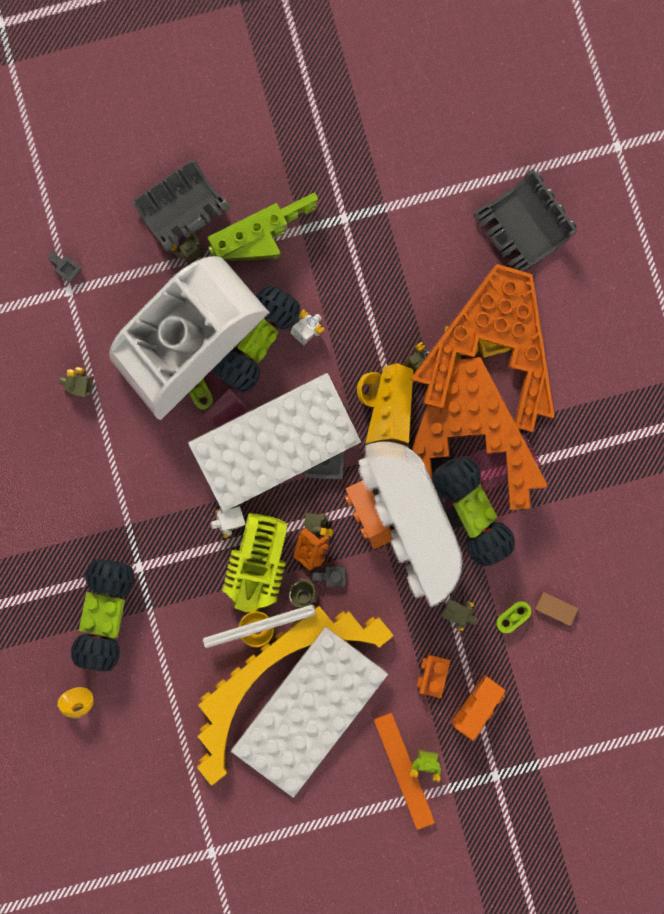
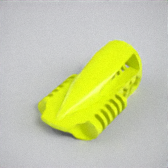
[222,513,287,612]

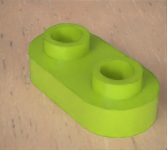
[189,379,214,410]
[496,601,531,633]

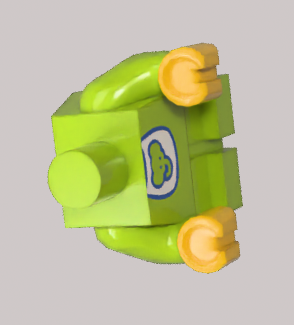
[410,750,441,782]

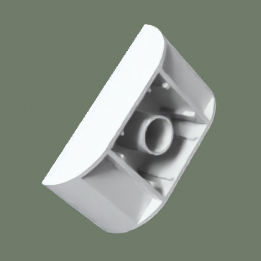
[109,256,269,420]
[359,442,462,607]

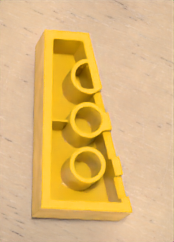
[366,363,413,444]

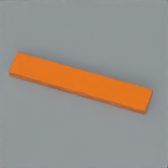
[374,712,435,830]

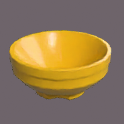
[357,372,381,407]
[239,611,274,647]
[58,687,94,718]

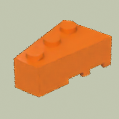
[345,480,393,550]
[451,675,506,741]

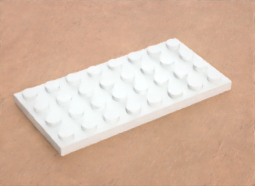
[188,373,361,512]
[231,626,388,798]

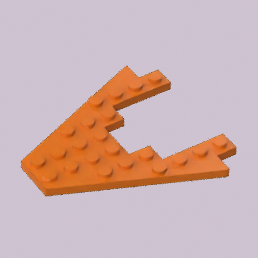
[411,264,554,432]
[412,357,548,510]

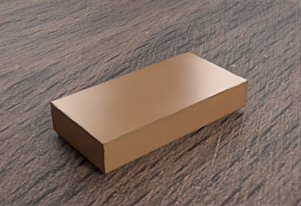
[535,592,578,626]

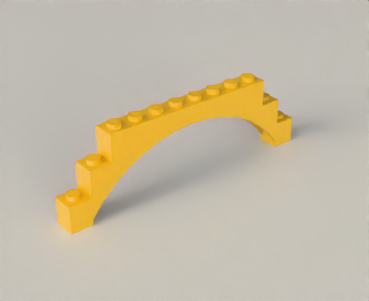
[197,605,394,786]

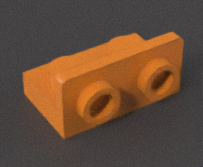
[293,528,330,570]
[416,654,451,698]

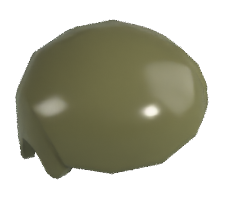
[289,579,318,609]

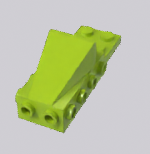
[208,192,318,261]

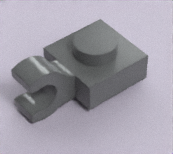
[48,252,82,283]
[312,567,345,586]

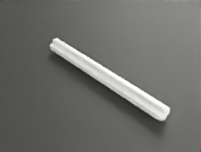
[203,605,316,648]

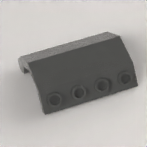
[131,159,231,252]
[473,169,577,272]

